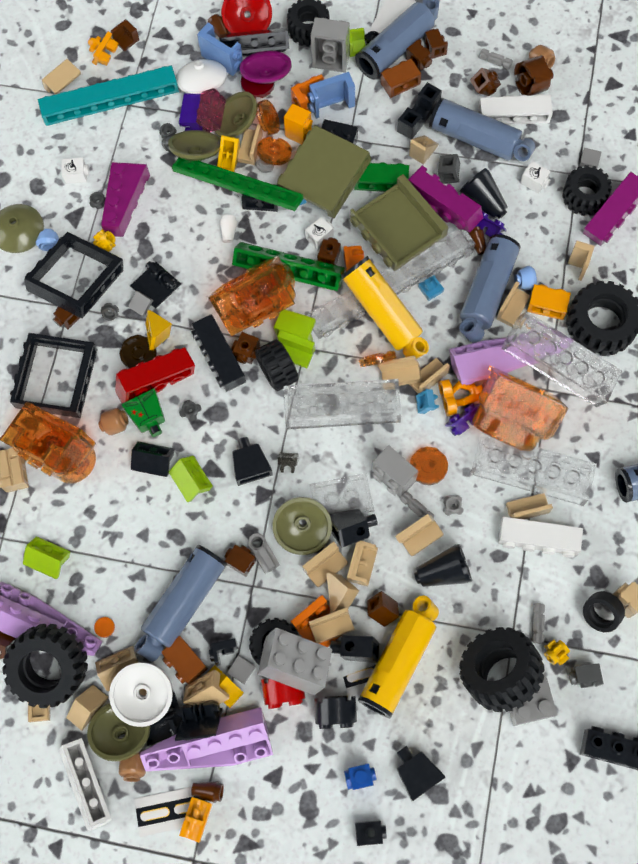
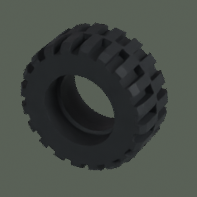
[566,281,638,356]
[2,624,88,708]
[459,627,545,712]

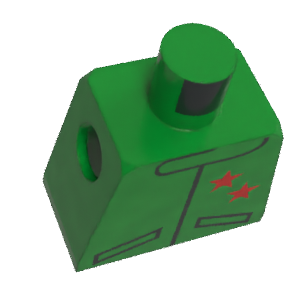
[121,388,165,437]

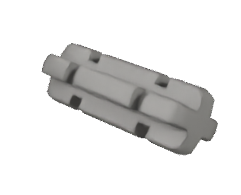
[479,49,513,69]
[400,492,434,518]
[532,603,545,644]

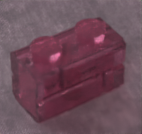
[196,88,226,132]

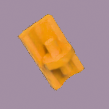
[88,31,119,66]
[179,797,213,843]

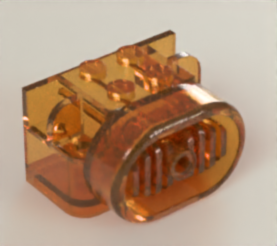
[208,256,296,336]
[472,365,569,452]
[0,402,96,484]

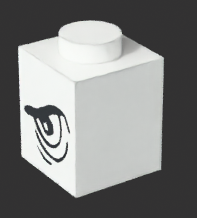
[62,158,90,184]
[521,161,551,194]
[305,217,334,250]

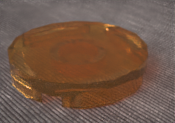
[257,100,280,136]
[257,137,292,165]
[359,350,397,367]
[410,447,448,485]

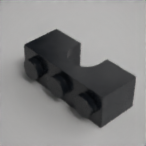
[397,82,442,140]

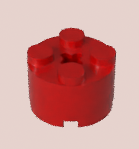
[261,679,306,709]

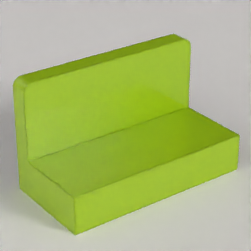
[274,309,316,342]
[277,330,315,368]
[169,456,213,502]
[23,536,71,579]

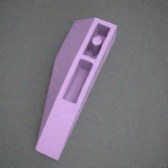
[449,337,566,385]
[0,582,102,656]
[140,707,273,771]

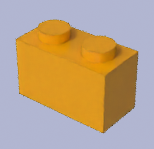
[284,103,313,144]
[527,284,571,320]

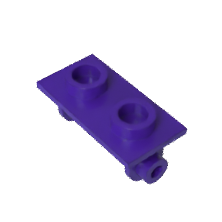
[475,212,507,237]
[445,403,485,436]

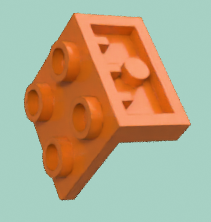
[291,74,324,111]
[291,595,342,647]

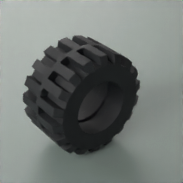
[287,0,330,47]
[562,165,612,216]
[255,339,298,392]
[249,618,299,665]

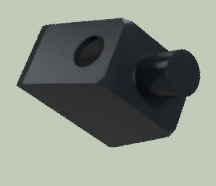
[232,437,273,486]
[330,509,378,548]
[330,635,380,663]
[397,746,446,801]

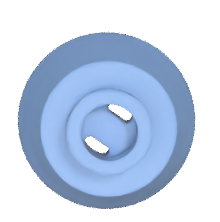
[36,229,59,251]
[514,266,537,291]

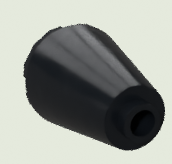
[459,168,508,219]
[414,544,472,587]

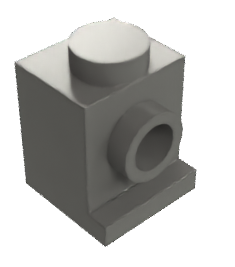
[438,154,460,184]
[569,663,604,688]

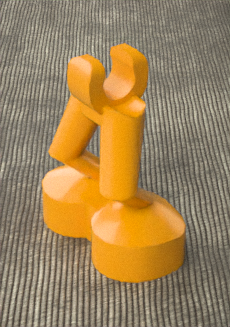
[438,379,486,417]

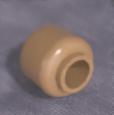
[529,45,555,68]
[99,408,129,435]
[119,751,146,782]

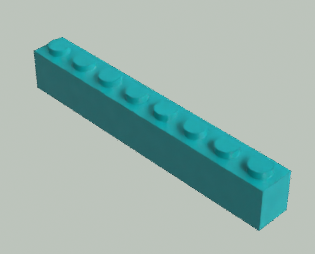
[38,65,179,126]

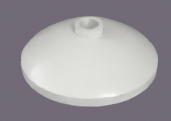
[176,59,227,94]
[109,662,173,727]

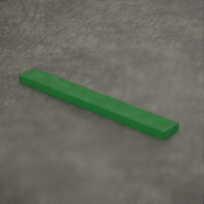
[172,158,304,211]

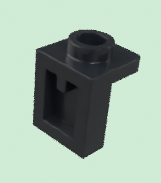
[209,638,239,666]

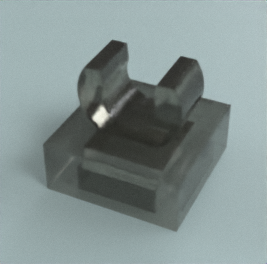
[278,452,299,473]

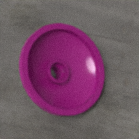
[240,51,292,84]

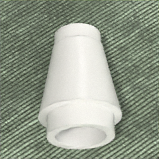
[220,215,238,243]

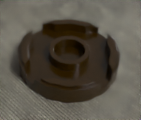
[119,335,157,369]

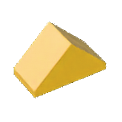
[217,135,240,172]
[145,310,172,350]
[205,665,244,708]

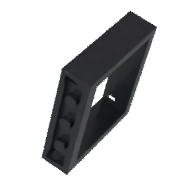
[24,232,124,319]
[10,333,98,418]

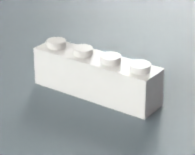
[479,94,553,125]
[498,516,583,558]
[59,738,111,832]

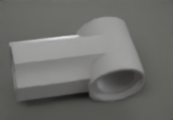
[248,533,280,574]

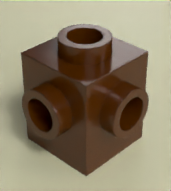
[470,68,501,96]
[232,332,260,365]

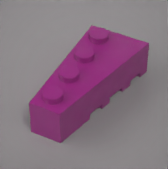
[101,162,150,237]
[408,165,483,233]
[583,172,638,246]

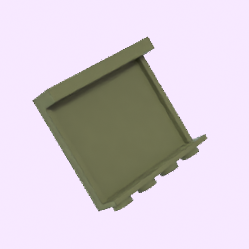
[277,125,371,219]
[350,174,448,272]

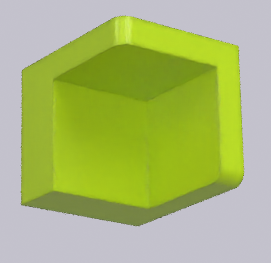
[349,28,366,57]

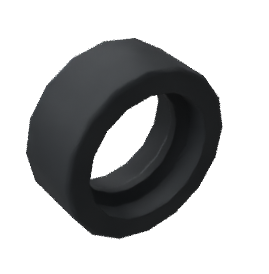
[583,591,625,633]

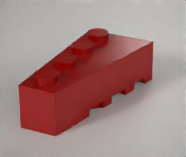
[115,347,195,404]

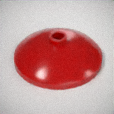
[221,0,272,33]

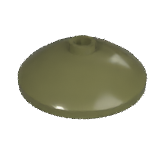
[213,92,258,137]
[168,130,221,161]
[0,204,44,253]
[272,497,332,555]
[87,703,150,761]

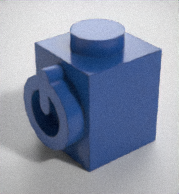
[344,764,377,790]

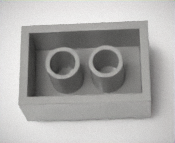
[311,17,350,73]
[258,628,332,695]

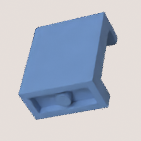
[197,23,243,76]
[307,72,355,119]

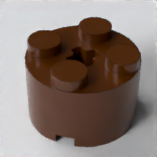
[514,55,554,96]

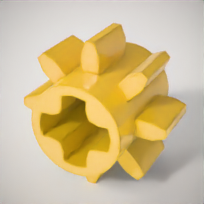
[93,229,116,252]
[544,639,570,665]

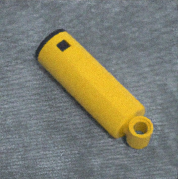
[340,256,429,359]
[358,595,439,719]

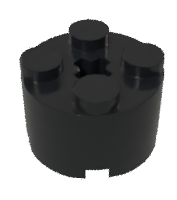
[314,696,357,729]

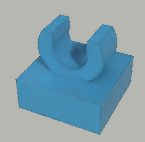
[418,275,444,301]
[416,389,439,414]

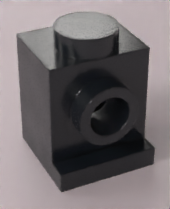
[355,821,387,846]

